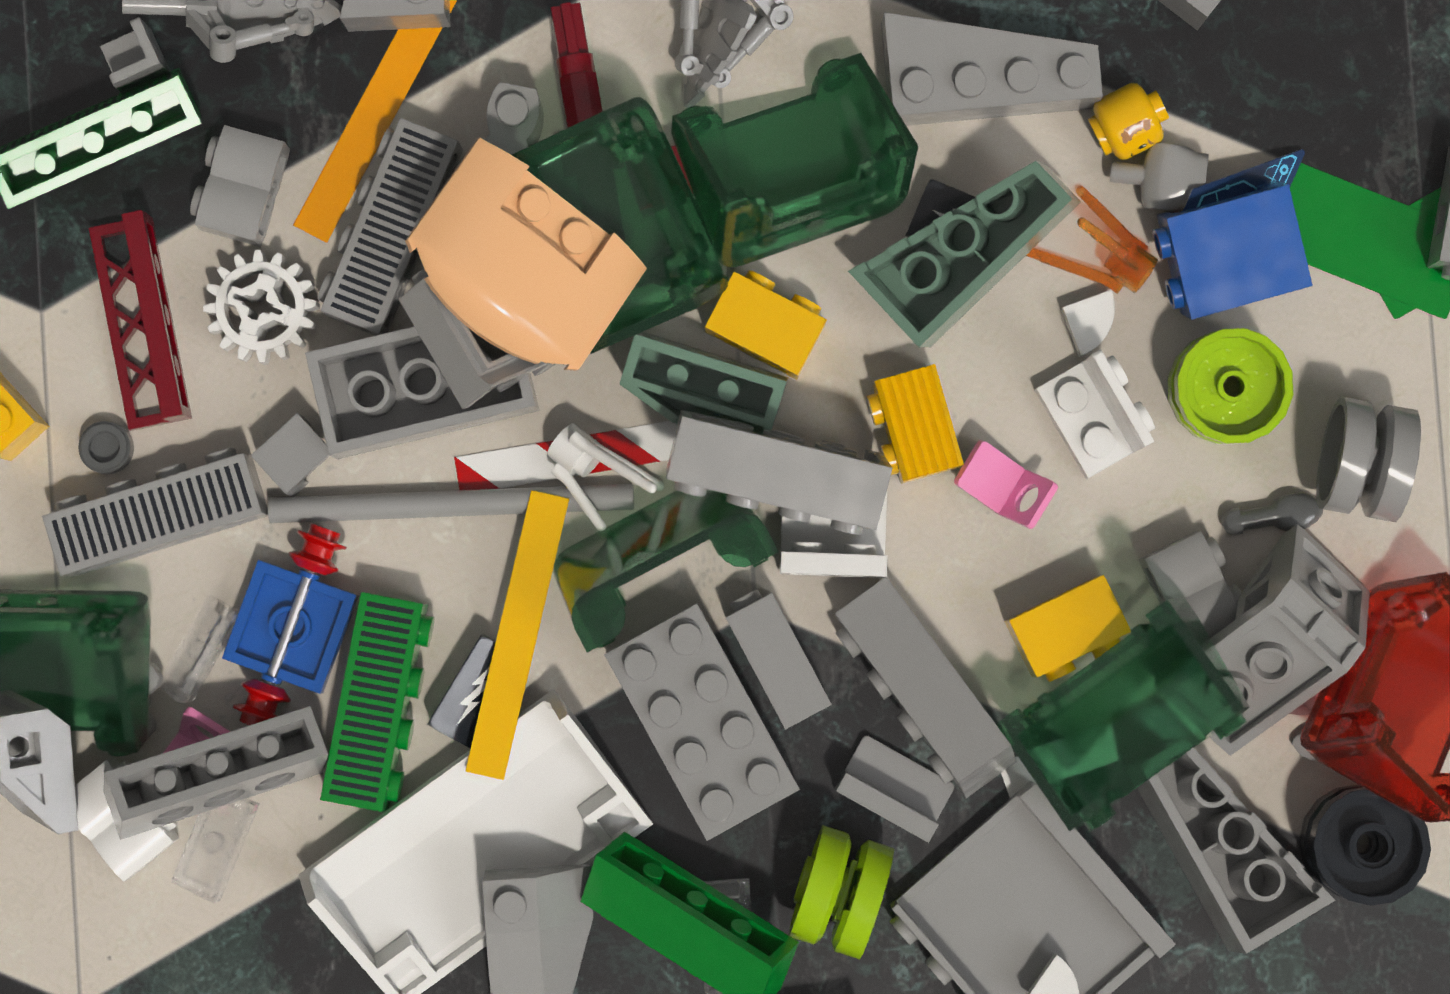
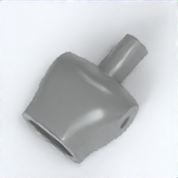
[1110,143,1209,211]

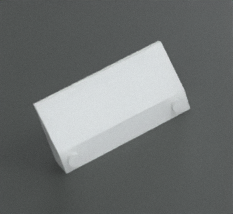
[298,689,653,994]

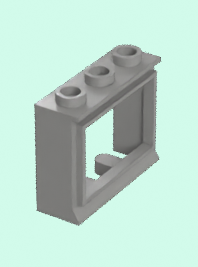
[399,269,564,409]

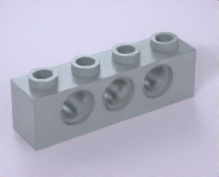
[103,706,328,840]

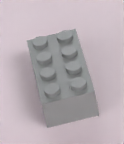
[305,326,540,459]
[604,604,800,841]

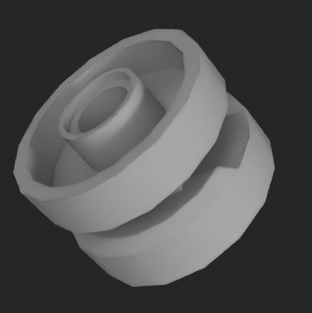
[1316,396,1421,522]

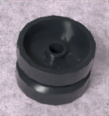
[1299,784,1431,906]

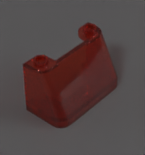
[1300,572,1450,823]

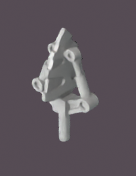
[122,0,342,63]
[674,0,794,109]

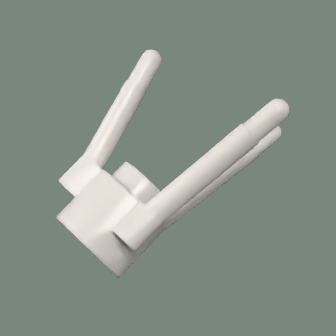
[547,423,664,531]

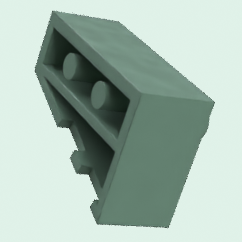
[619,331,789,435]

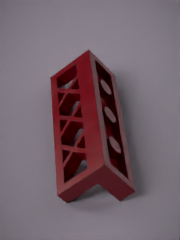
[89,210,192,431]

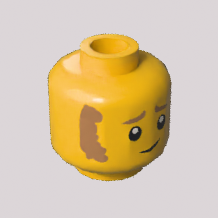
[1088,83,1169,160]

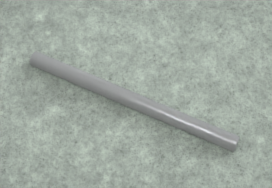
[268,484,634,523]

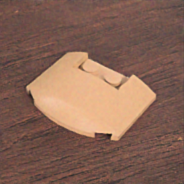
[405,138,647,371]

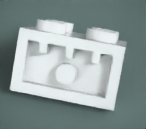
[1034,349,1155,479]
[780,492,888,578]

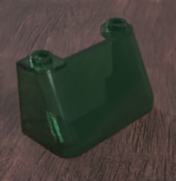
[671,53,918,267]
[512,97,729,354]
[553,489,779,653]
[0,589,151,757]
[996,598,1250,832]

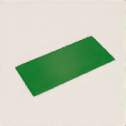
[1290,163,1450,319]

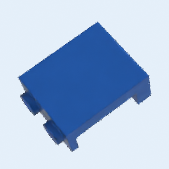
[1153,181,1313,320]

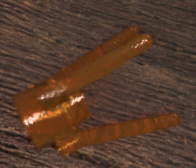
[1026,186,1158,294]

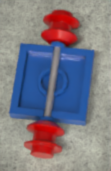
[222,523,359,725]

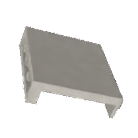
[889,781,1176,994]

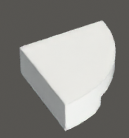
[1061,289,1115,357]
[1027,953,1079,994]

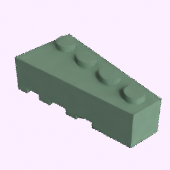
[848,161,1081,348]

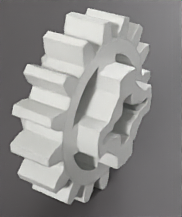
[203,250,320,365]

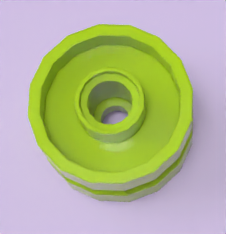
[1167,328,1294,444]
[788,825,894,959]

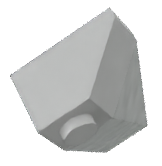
[482,864,593,994]

